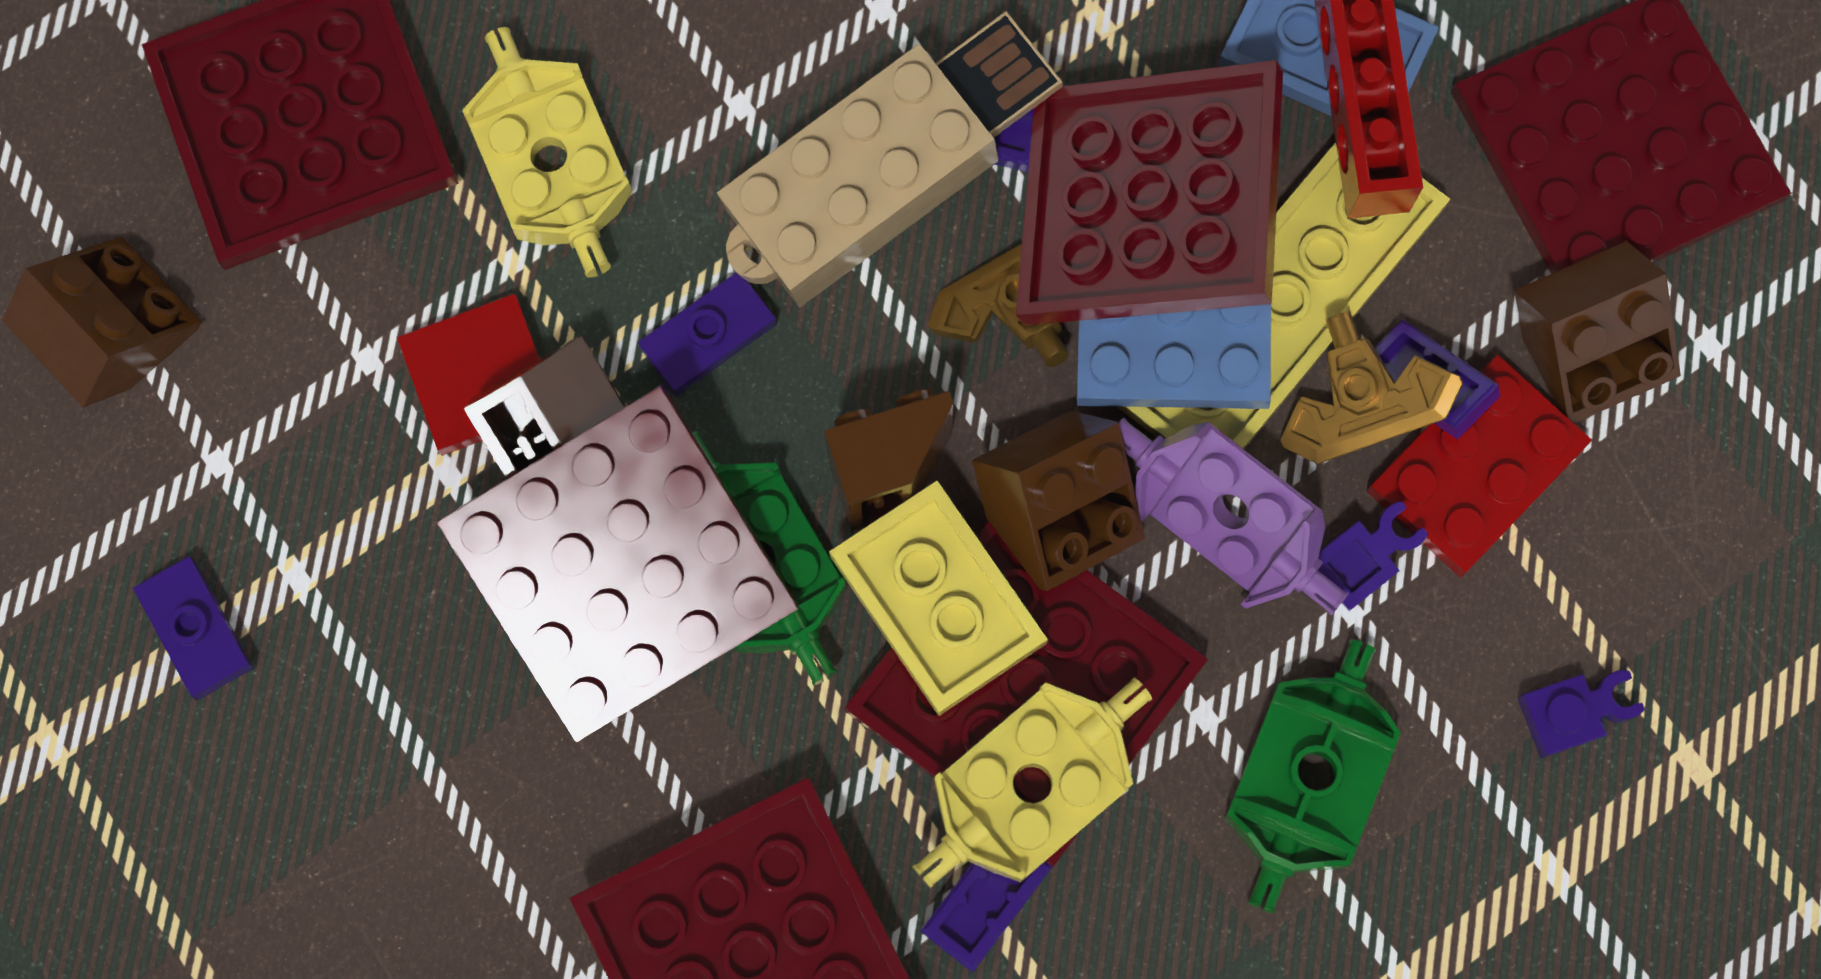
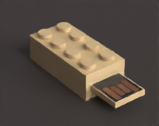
[717,11,1063,308]

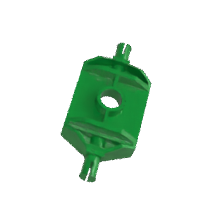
[692,431,847,686]
[1224,639,1401,914]

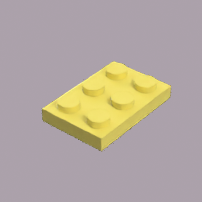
[829,481,1048,716]

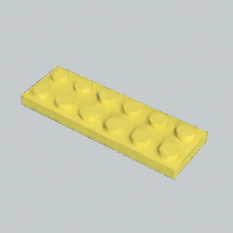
[1118,143,1450,449]

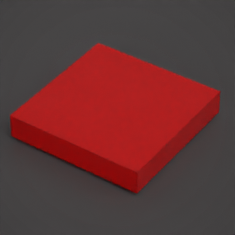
[397,294,540,456]

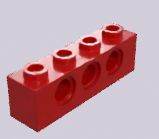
[1314,0,1423,219]

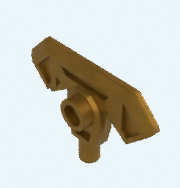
[928,244,1069,367]
[1280,311,1463,464]

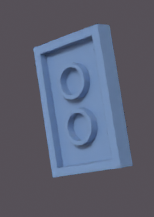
[1218,0,1439,116]
[1077,304,1271,409]

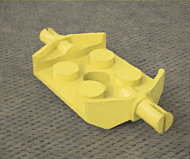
[462,27,632,278]
[912,678,1152,888]

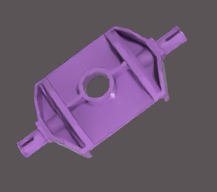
[1119,418,1349,616]

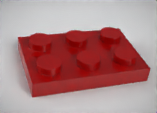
[1366,355,1592,578]

